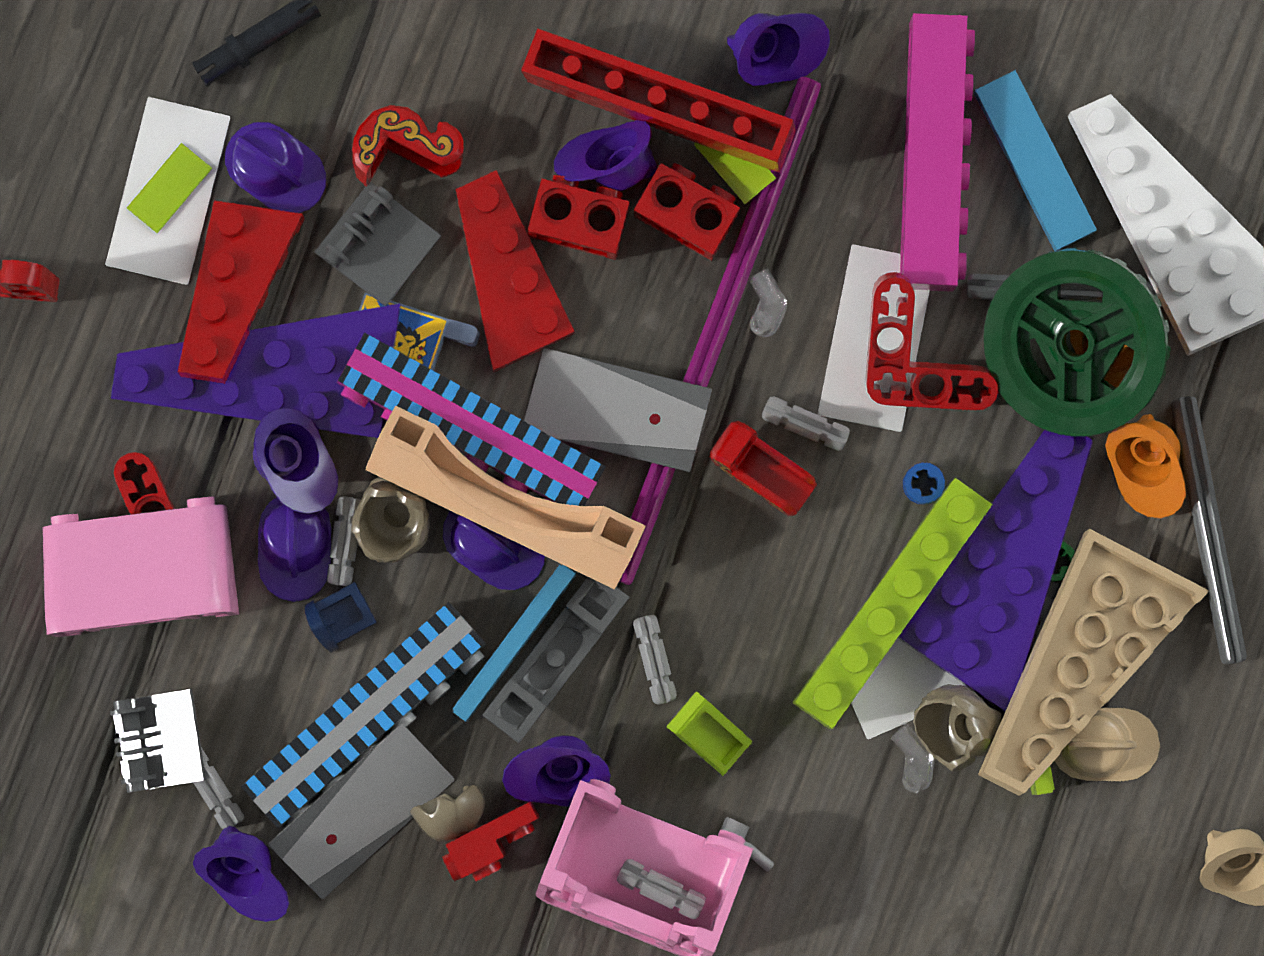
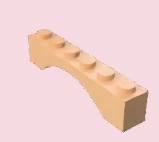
[365,406,645,589]

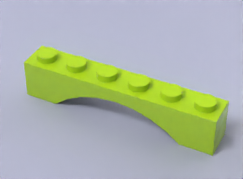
[792,478,993,729]

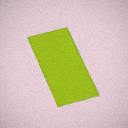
[127,143,212,233]
[694,143,776,204]

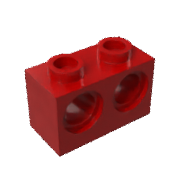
[634,163,740,261]
[528,175,630,260]

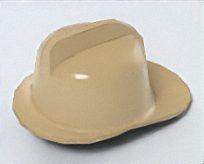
[1054,708,1160,781]
[1199,829,1264,906]

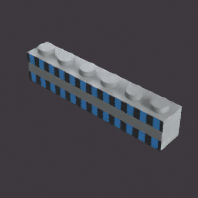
[241,602,487,828]

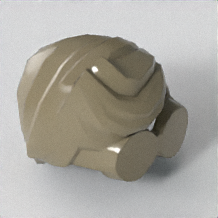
[351,477,430,563]
[913,684,1002,772]

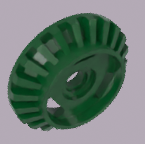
[983,248,1171,436]

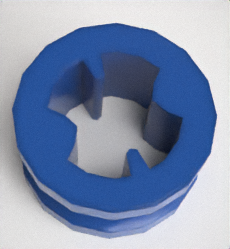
[902,463,945,505]

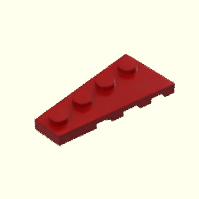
[456,170,575,372]
[178,200,305,384]

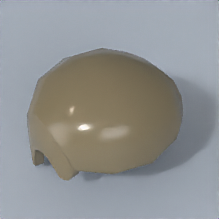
[410,785,485,841]

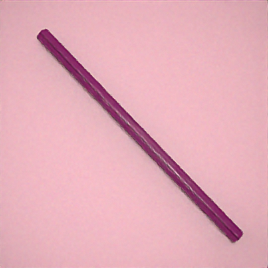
[619,77,821,585]

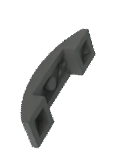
[482,577,630,744]

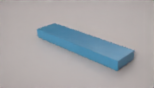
[974,70,1097,251]
[453,564,576,722]

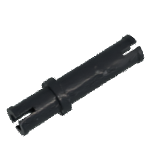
[191,0,321,87]

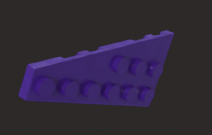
[111,303,401,438]
[898,430,1093,713]

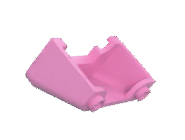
[43,497,239,637]
[536,779,753,956]

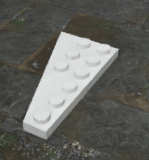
[1068,94,1264,356]

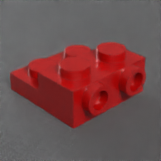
[442,801,540,882]

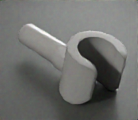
[720,817,774,872]

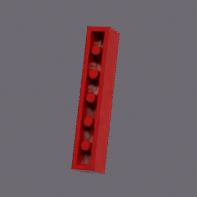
[521,28,796,173]

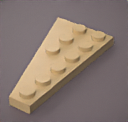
[978,529,1209,796]

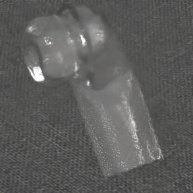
[749,269,787,337]
[890,723,935,793]

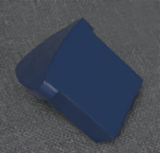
[305,582,377,653]

